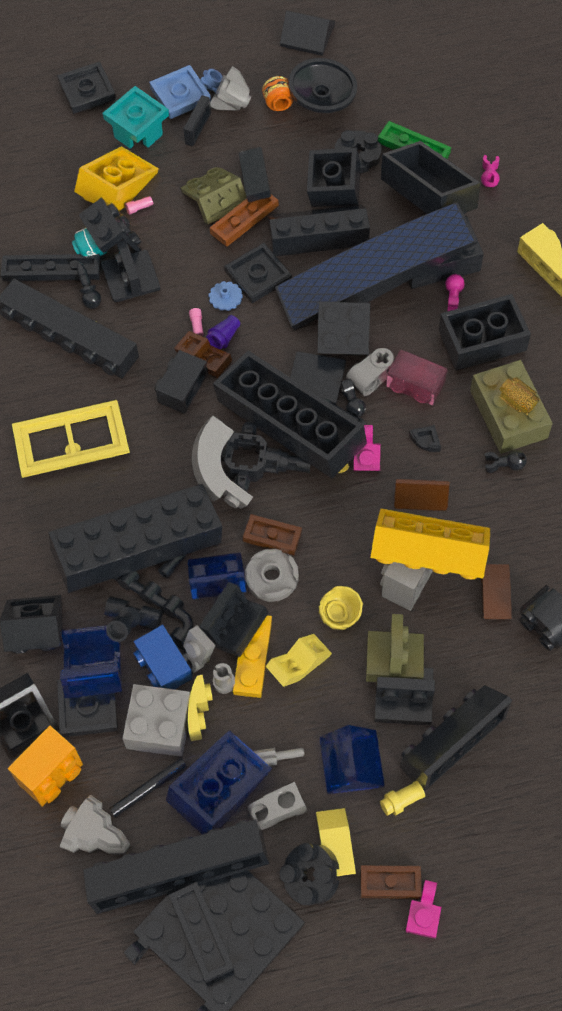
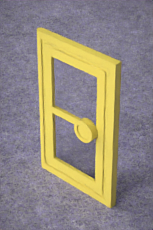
[12,400,130,478]

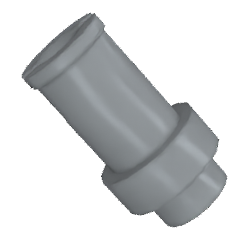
[213,663,235,694]

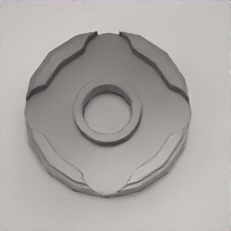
[245,549,299,602]

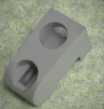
[247,782,308,830]

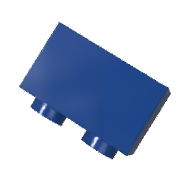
[133,625,193,690]

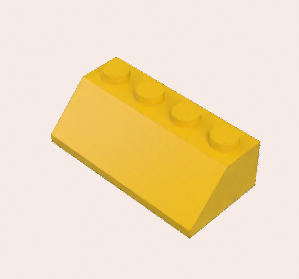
[370,509,490,579]

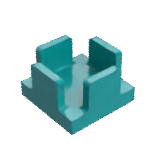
[103,86,169,149]

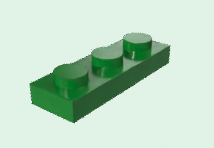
[378,121,451,159]

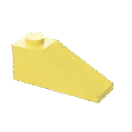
[517,223,562,297]

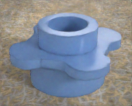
[200,69,223,92]

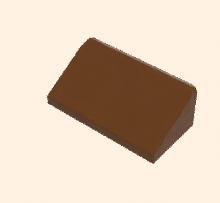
[394,479,450,511]

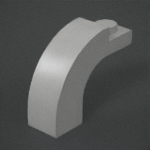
[192,416,253,509]

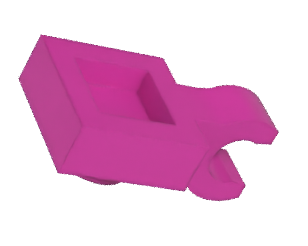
[354,425,380,471]
[406,880,441,939]

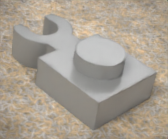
[183,626,215,673]

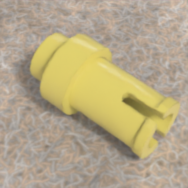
[380,781,425,816]

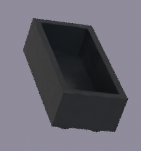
[381,141,480,214]

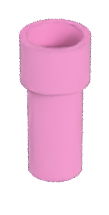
[125,196,153,215]
[189,308,204,336]

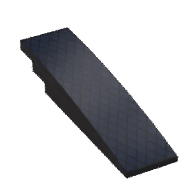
[275,202,478,330]

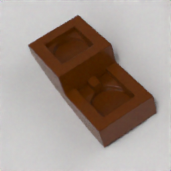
[174,331,232,378]
[481,564,512,619]

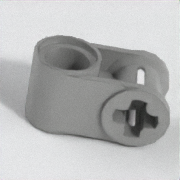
[346,348,394,396]

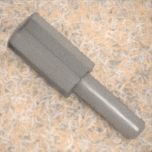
[245,748,305,769]

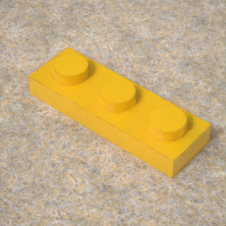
[233,616,272,698]

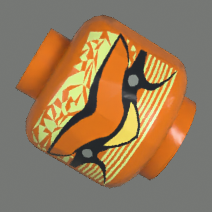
[262,76,294,111]

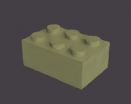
[470,360,553,454]

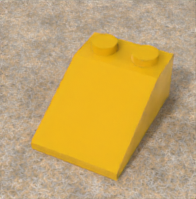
[74,146,159,211]

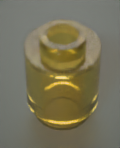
[499,377,540,415]

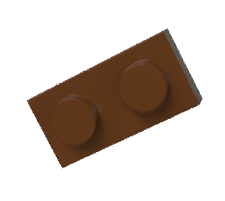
[243,514,302,555]
[360,865,422,899]

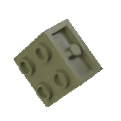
[181,167,247,224]

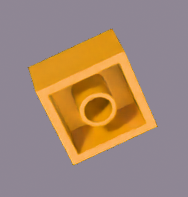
[8,726,83,807]

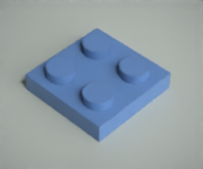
[149,65,211,119]

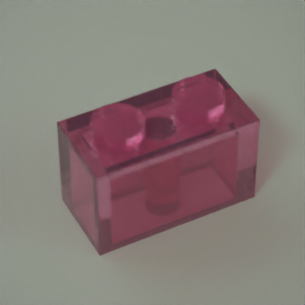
[387,350,447,405]

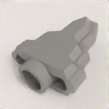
[60,795,131,855]

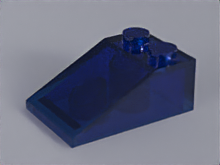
[166,730,272,835]

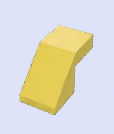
[266,634,332,687]
[316,808,356,876]

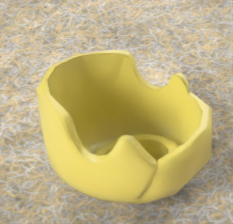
[319,586,363,630]

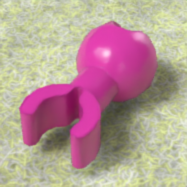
[481,155,500,188]
[445,274,465,312]

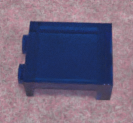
[60,625,122,698]

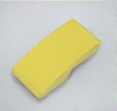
[188,675,213,741]

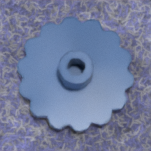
[209,281,243,311]

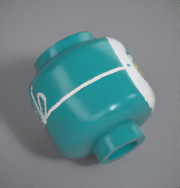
[72,228,108,256]

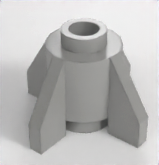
[210,66,251,111]

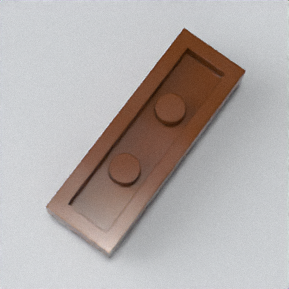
[210,195,279,247]

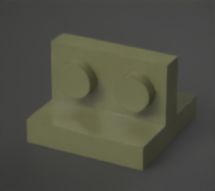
[366,614,424,682]

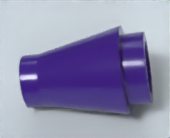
[206,315,240,350]

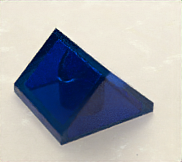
[188,552,246,599]
[320,725,385,794]

